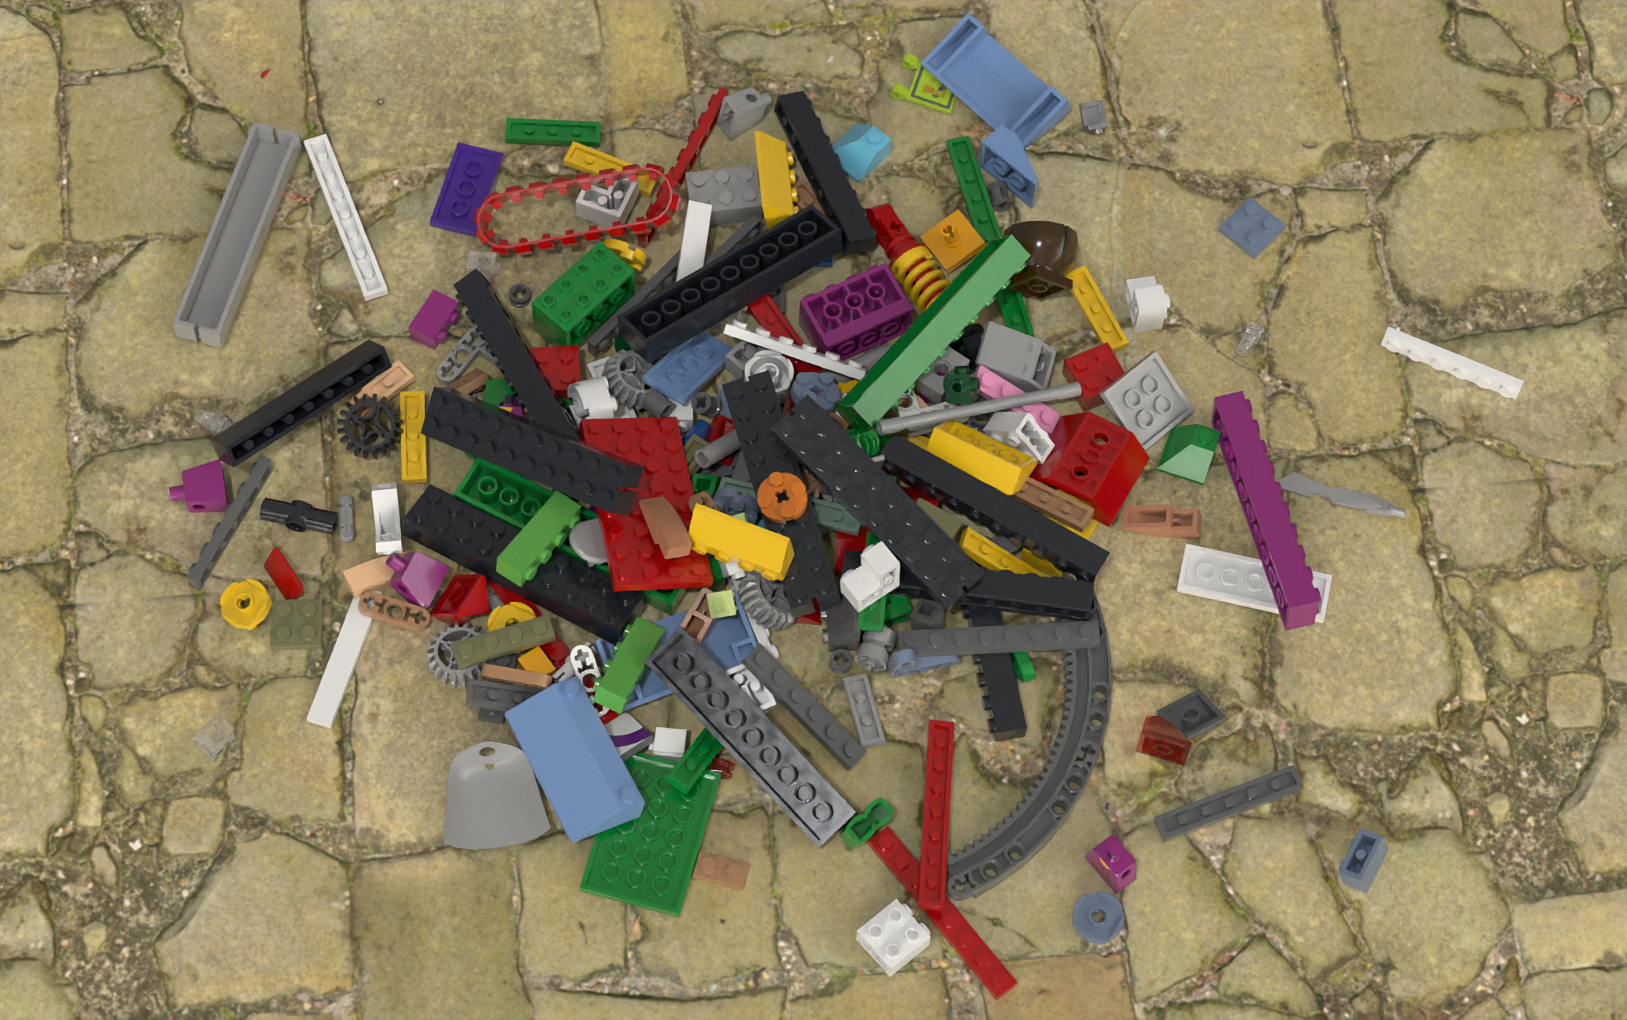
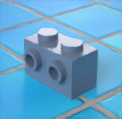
[1338,828,1389,893]

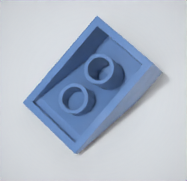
[979,124,1038,209]

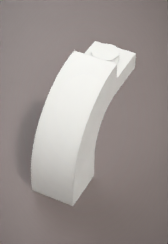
[372,482,403,555]

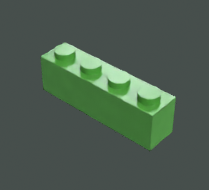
[496,491,582,587]
[593,616,665,714]

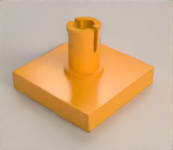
[920,209,986,274]

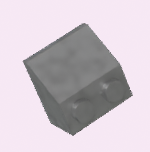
[820,590,861,652]

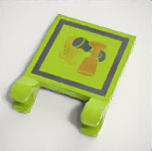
[891,53,957,115]

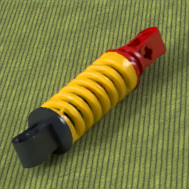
[865,203,984,370]

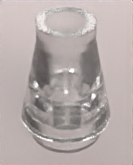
[1234,321,1265,358]
[194,409,233,436]

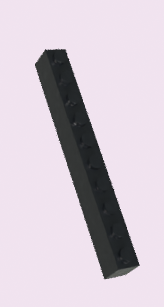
[454,268,585,442]
[879,433,1110,583]
[841,550,1094,621]

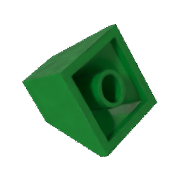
[1157,424,1221,485]

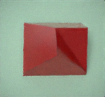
[429,574,489,628]

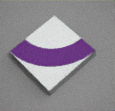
[604,711,654,762]

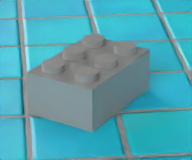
[685,165,763,226]

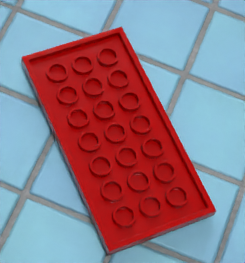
[579,417,713,591]

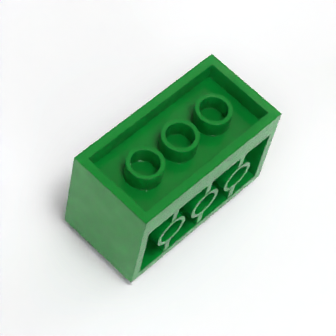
[532,241,635,349]

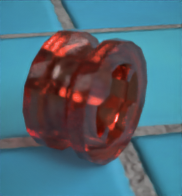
[710,758,735,780]

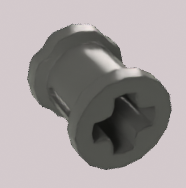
[987,180,1013,212]
[691,392,722,418]

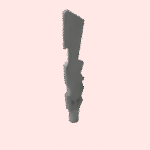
[1276,472,1406,519]

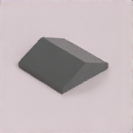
[1156,689,1226,743]

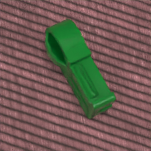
[1009,652,1035,683]

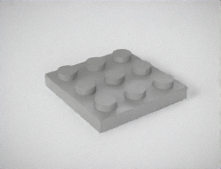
[1099,351,1194,450]

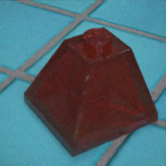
[1136,715,1192,766]

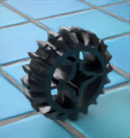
[337,393,403,460]

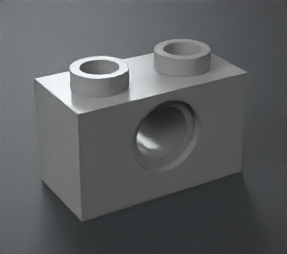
[916,346,970,404]

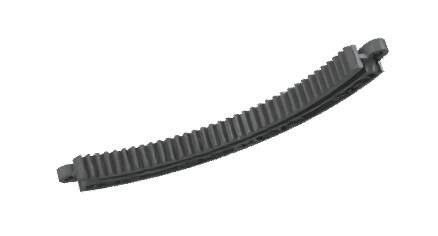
[946,571,1112,901]

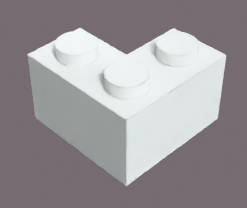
[576,178,639,227]
[1124,276,1170,333]
[840,541,900,612]
[726,664,780,713]

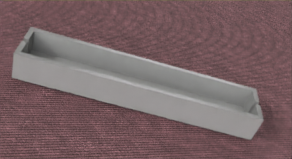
[173,122,301,348]

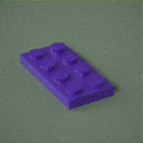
[430,142,504,237]

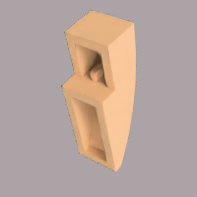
[343,550,413,600]

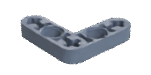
[887,649,960,678]

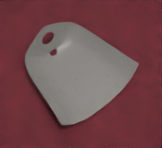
[443,741,551,850]

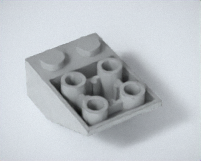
[975,321,1057,393]

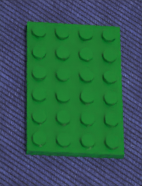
[579,752,721,918]

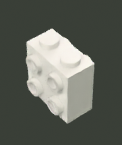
[983,412,1055,464]
[856,899,931,977]

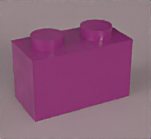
[409,290,461,350]

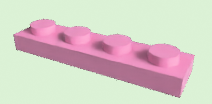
[976,365,1060,436]

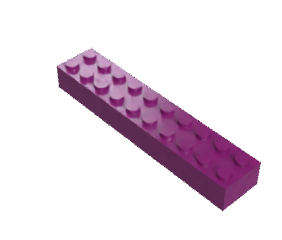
[1211,391,1321,631]

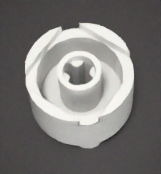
[744,350,794,404]
[568,376,617,429]

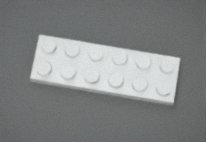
[1176,544,1332,623]

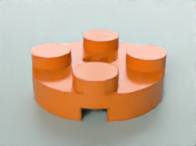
[757,472,808,523]

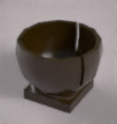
[1003,221,1079,301]

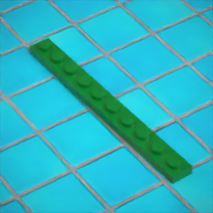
[946,135,1035,338]

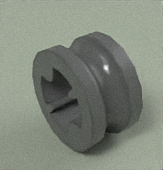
[509,284,531,308]
[829,649,852,674]

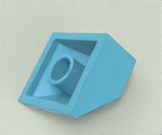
[832,124,891,183]

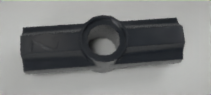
[260,498,338,535]

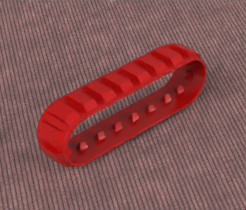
[474,163,683,257]

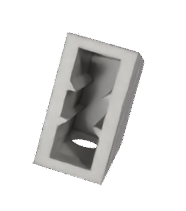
[717,87,772,141]

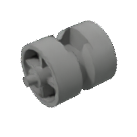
[855,625,897,671]

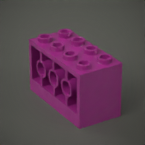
[799,263,913,369]

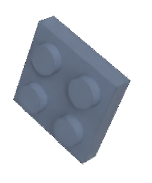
[1219,197,1286,260]

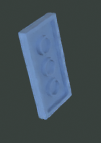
[643,331,733,406]

